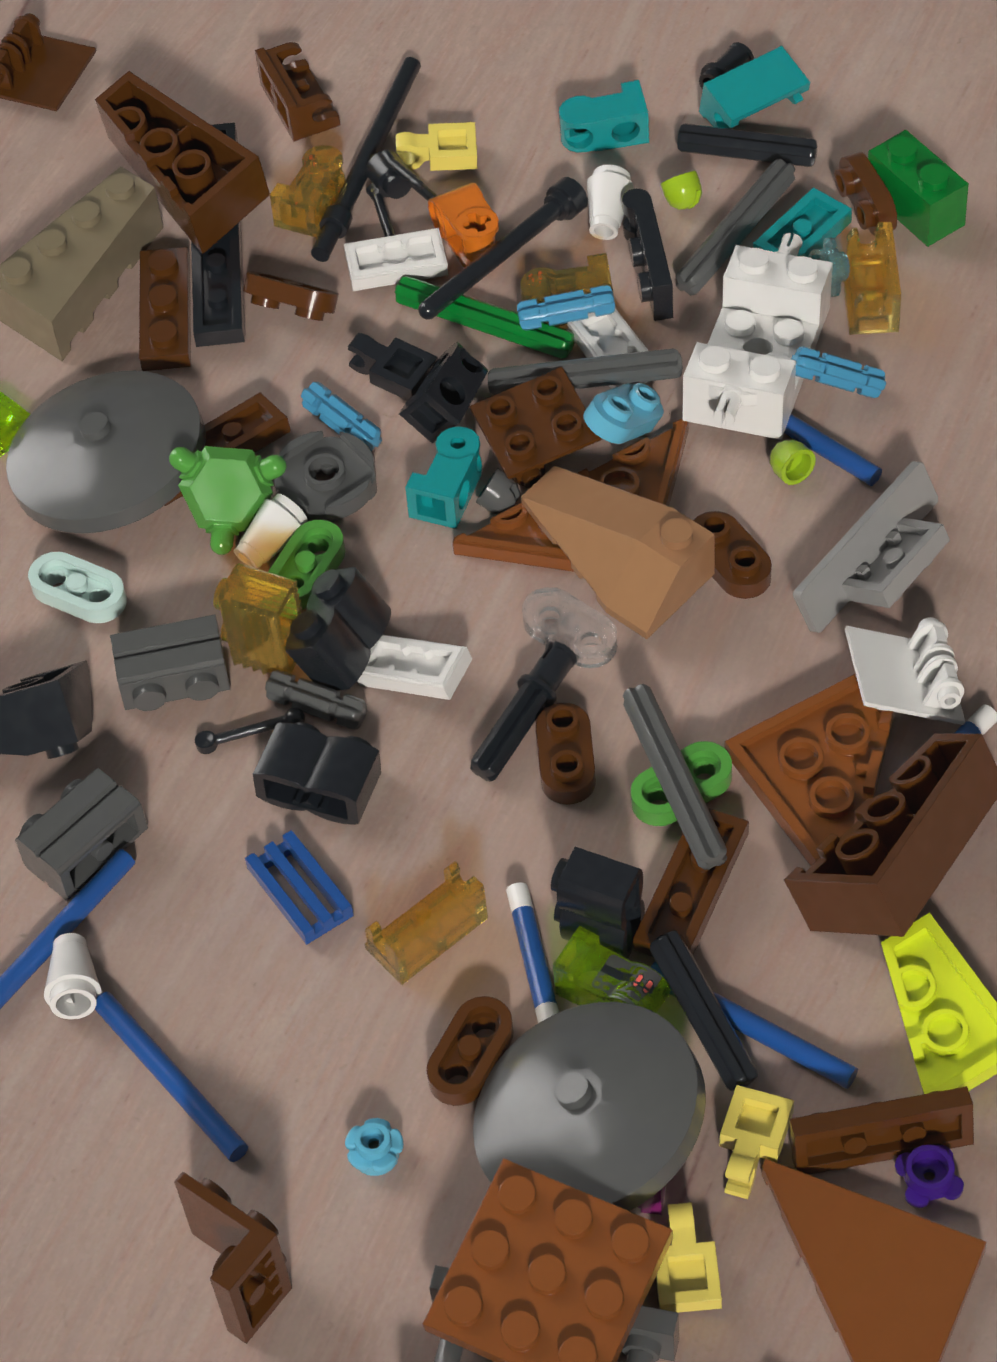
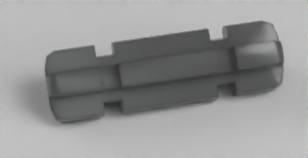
[265,670,367,730]

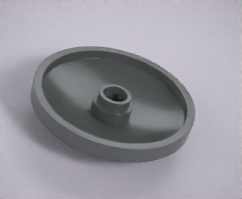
[6,370,206,533]
[473,1002,706,1211]

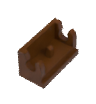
[255,42,341,142]

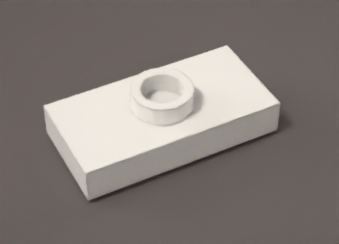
[344,228,448,291]
[567,308,650,389]
[357,635,472,700]

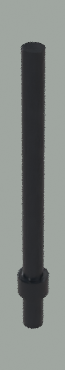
[311,57,421,262]

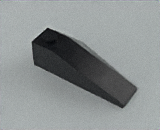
[0,660,92,759]

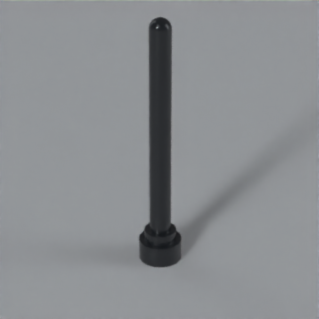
[418,177,588,320]

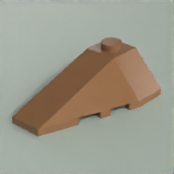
[521,466,715,639]

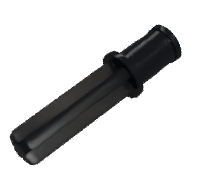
[470,641,578,782]

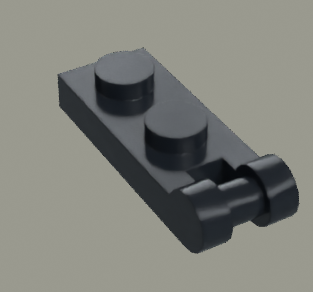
[622,189,673,321]

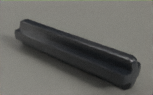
[677,123,818,167]
[650,931,758,1092]

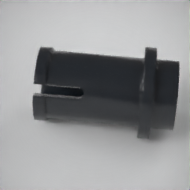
[699,42,754,90]

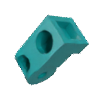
[559,80,649,153]
[405,426,483,529]

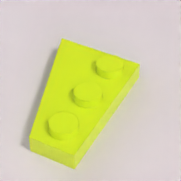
[881,912,997,1094]

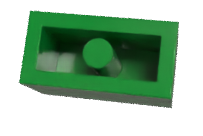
[868,130,969,247]

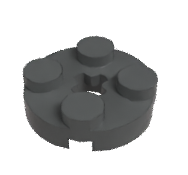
[274,431,377,523]

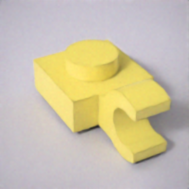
[396,122,477,171]
[719,1085,794,1199]
[656,1202,722,1313]

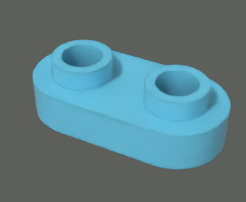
[583,383,664,444]

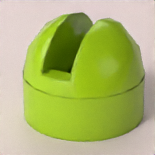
[660,171,702,210]
[769,440,816,485]

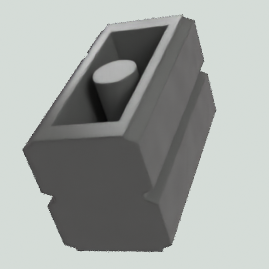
[110,614,231,711]
[15,768,148,900]

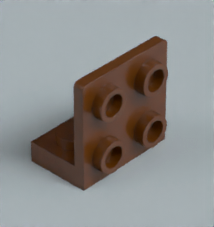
[174,1172,292,1344]

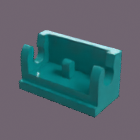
[699,46,811,129]

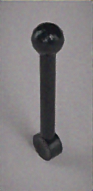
[195,708,305,754]

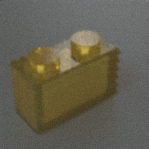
[213,563,302,674]

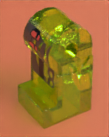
[553,926,671,1014]

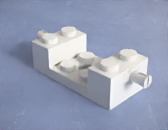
[682,233,833,440]

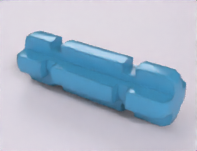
[517,285,615,331]
[791,346,886,398]
[301,382,382,451]

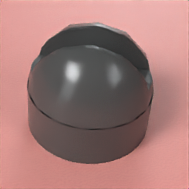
[476,468,520,514]

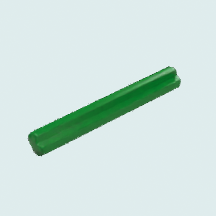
[394,276,575,359]

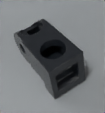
[399,342,488,443]

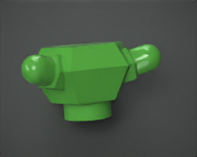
[169,446,287,555]

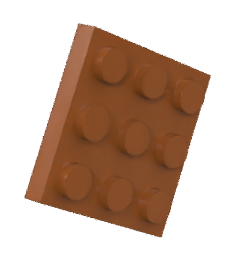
[422,1158,673,1362]

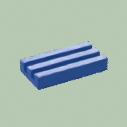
[245,830,354,945]

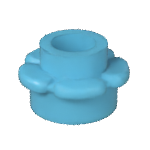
[345,1118,404,1176]

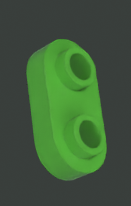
[266,520,345,611]
[631,741,732,826]

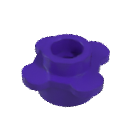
[895,1145,964,1208]

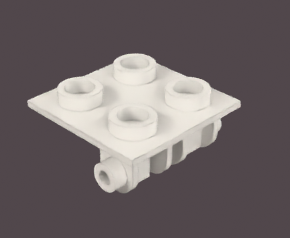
[845,617,965,725]

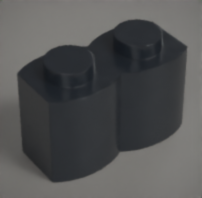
[285,567,391,691]
[253,722,381,825]
[551,846,645,961]

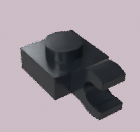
[348,333,438,401]

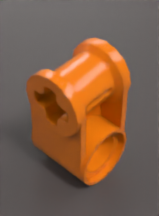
[428,182,499,268]

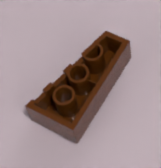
[95,71,270,254]
[784,733,997,937]

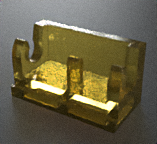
[841,222,901,335]
[365,861,488,985]

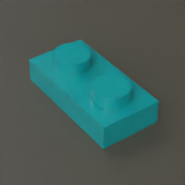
[753,187,852,259]

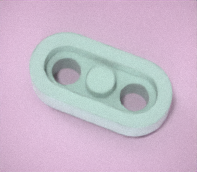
[28,552,127,623]

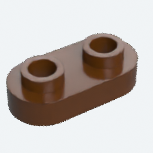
[834,152,897,236]
[243,271,339,321]
[693,511,772,599]
[536,702,596,805]
[426,996,514,1106]

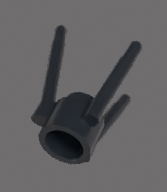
[366,149,437,237]

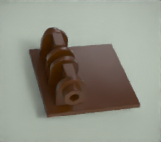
[0,13,97,112]
[469,367,602,489]

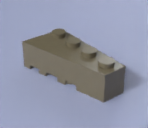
[0,167,163,361]

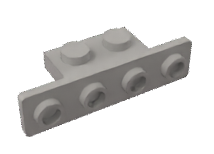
[793,461,950,633]

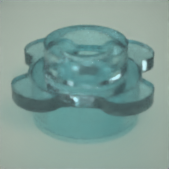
[809,237,850,297]

